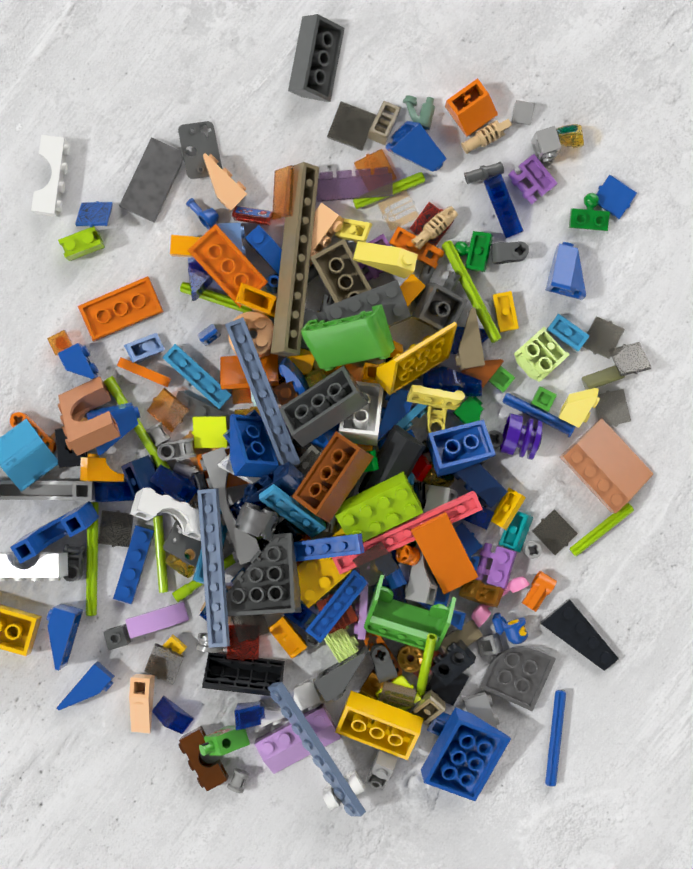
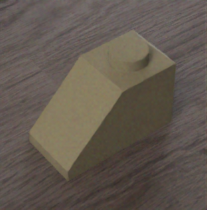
[411,690,446,725]

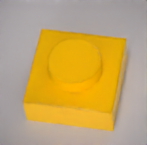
[159,634,187,661]

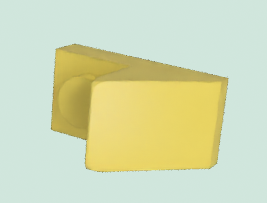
[335,218,372,243]

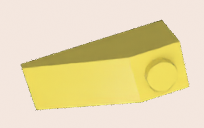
[353,241,418,279]

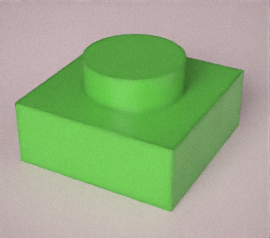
[488,366,515,393]
[530,386,557,412]

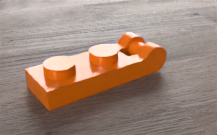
[389,226,445,269]

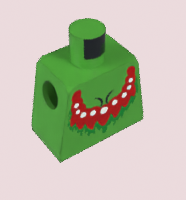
[199,726,250,756]

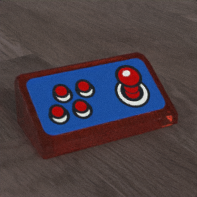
[232,206,273,226]

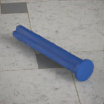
[502,393,576,437]

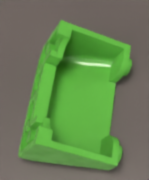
[301,304,395,371]

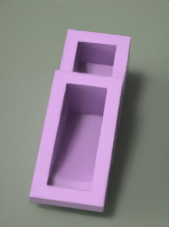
[125,602,189,639]

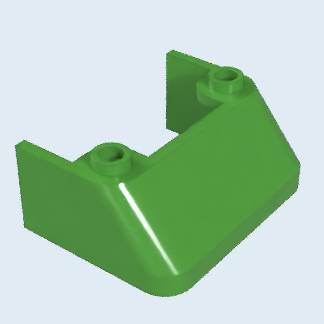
[364,575,456,651]

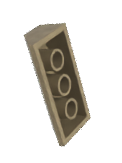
[310,239,371,303]

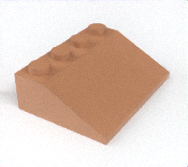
[559,418,653,514]

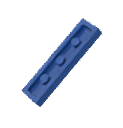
[113,525,154,604]
[294,533,364,562]
[305,570,369,643]

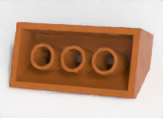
[292,431,374,523]

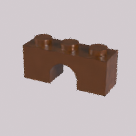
[178,726,229,791]

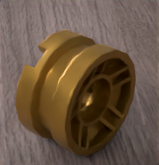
[397,644,423,673]

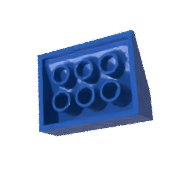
[421,707,511,801]

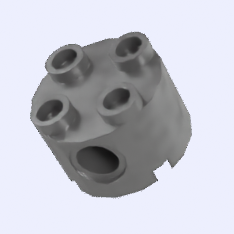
[234,502,279,541]

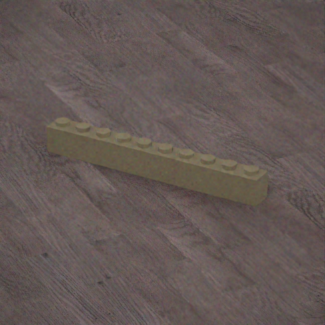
[271,162,319,357]

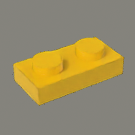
[492,291,519,333]
[489,488,526,530]

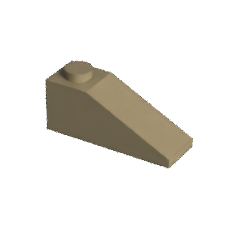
[455,307,485,370]

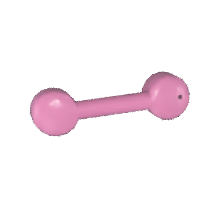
[471,576,530,628]

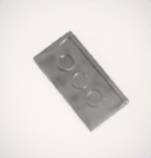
[119,137,184,223]

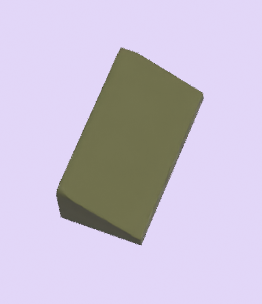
[582,365,625,390]

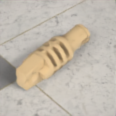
[461,119,512,154]
[411,206,458,250]

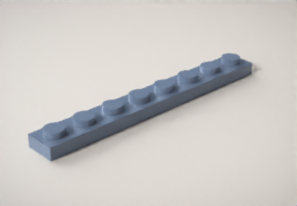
[225,317,301,466]
[197,488,230,648]
[268,682,366,817]

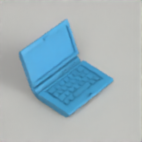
[0,419,58,492]

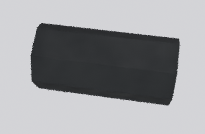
[358,425,426,493]
[202,653,285,696]

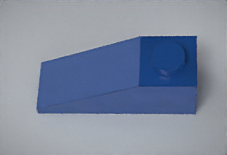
[245,225,282,275]
[56,661,115,710]

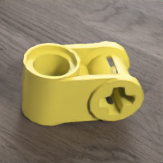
[426,405,447,433]

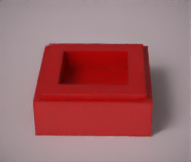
[412,455,432,481]

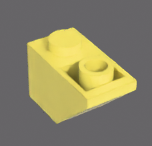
[559,388,600,428]

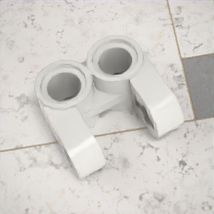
[323,769,365,811]

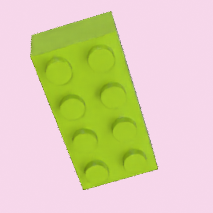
[335,472,423,542]

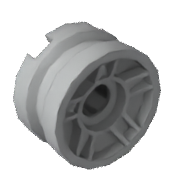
[196,633,224,653]

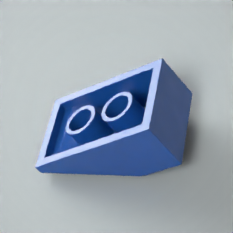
[230,414,279,478]
[426,420,496,477]
[47,603,83,671]

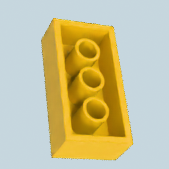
[297,527,356,608]
[0,604,42,656]
[335,690,424,760]

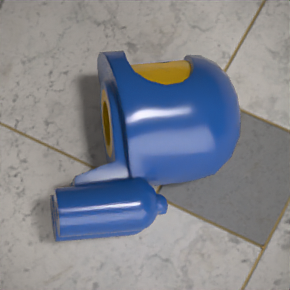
[492,613,528,644]

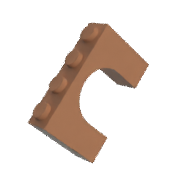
[57,376,120,456]

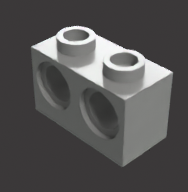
[531,126,562,163]

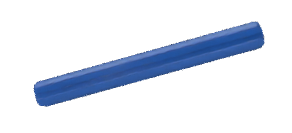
[545,690,566,787]

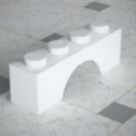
[31,135,70,217]
[130,488,201,541]
[0,552,68,581]
[241,678,321,733]

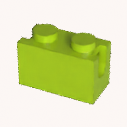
[58,226,105,261]

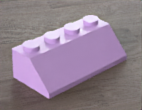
[254,703,341,774]

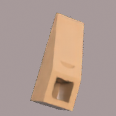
[203,153,247,212]
[309,203,344,266]
[129,674,155,733]

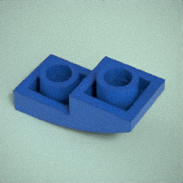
[279,358,310,395]

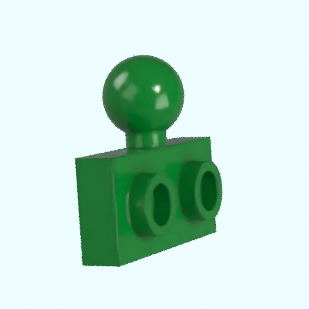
[569,193,610,231]
[454,231,493,272]

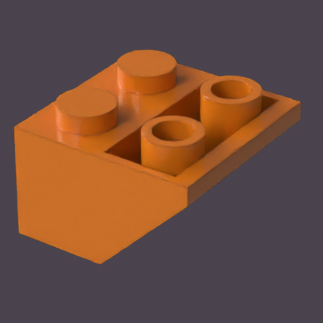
[445,78,498,137]

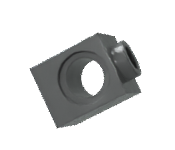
[103,624,131,650]

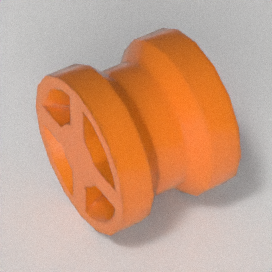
[395,544,420,566]

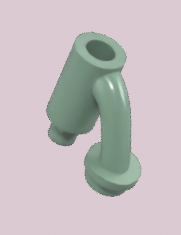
[403,95,435,130]

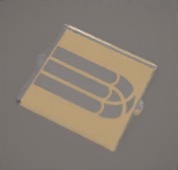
[377,190,421,231]

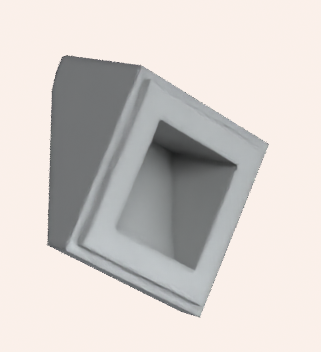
[512,100,535,125]
[476,632,503,657]

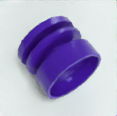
[500,413,543,460]

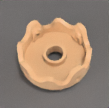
[228,311,274,358]

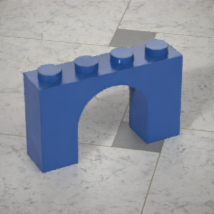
[10,501,99,564]

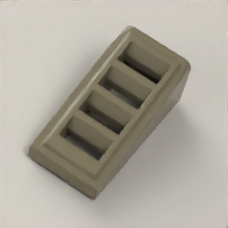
[368,101,401,145]

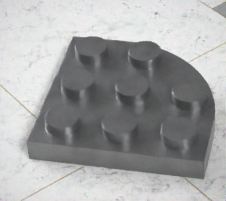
[479,646,556,712]

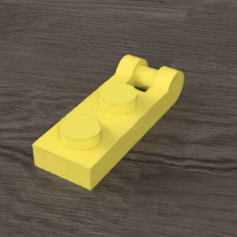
[407,385,465,410]

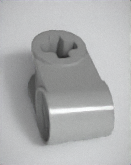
[157,438,196,461]

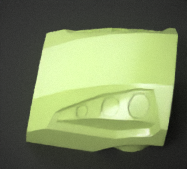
[514,327,570,382]

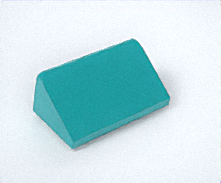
[499,511,533,553]

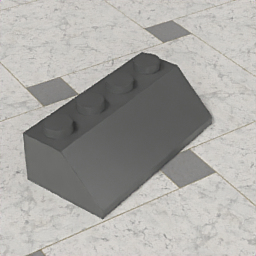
[288,14,345,102]

